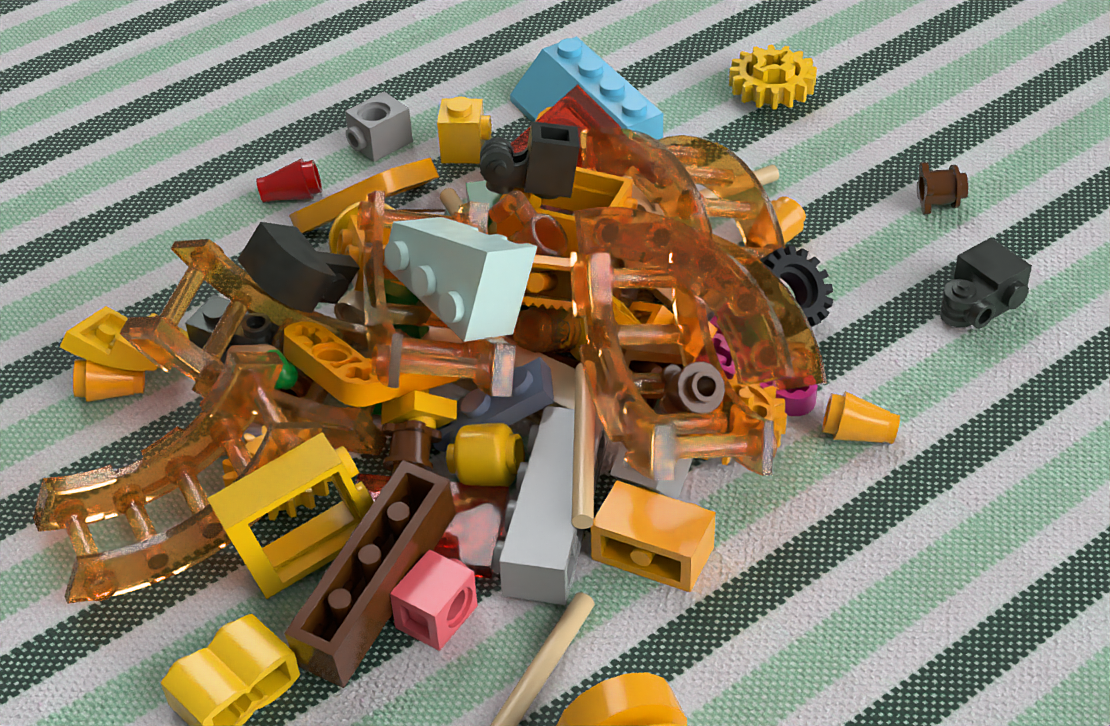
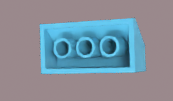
[510,36,663,174]

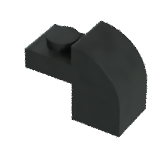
[237,222,360,313]

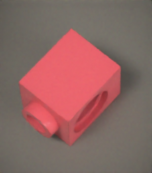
[390,549,478,651]

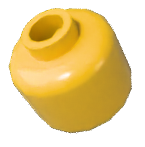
[446,422,525,490]

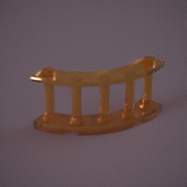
[580,127,786,281]
[357,190,516,397]
[574,207,827,391]
[119,239,414,455]
[571,252,777,481]
[33,352,323,604]

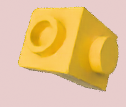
[381,389,457,430]

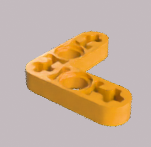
[289,157,439,234]
[283,322,465,407]

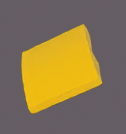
[60,306,190,371]

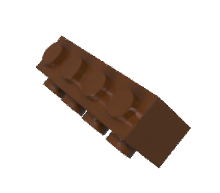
[284,460,456,688]

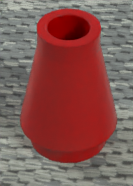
[256,158,322,203]

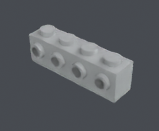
[492,406,606,605]

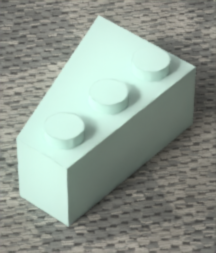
[383,217,537,342]

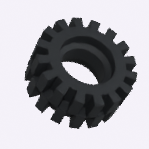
[742,246,833,338]

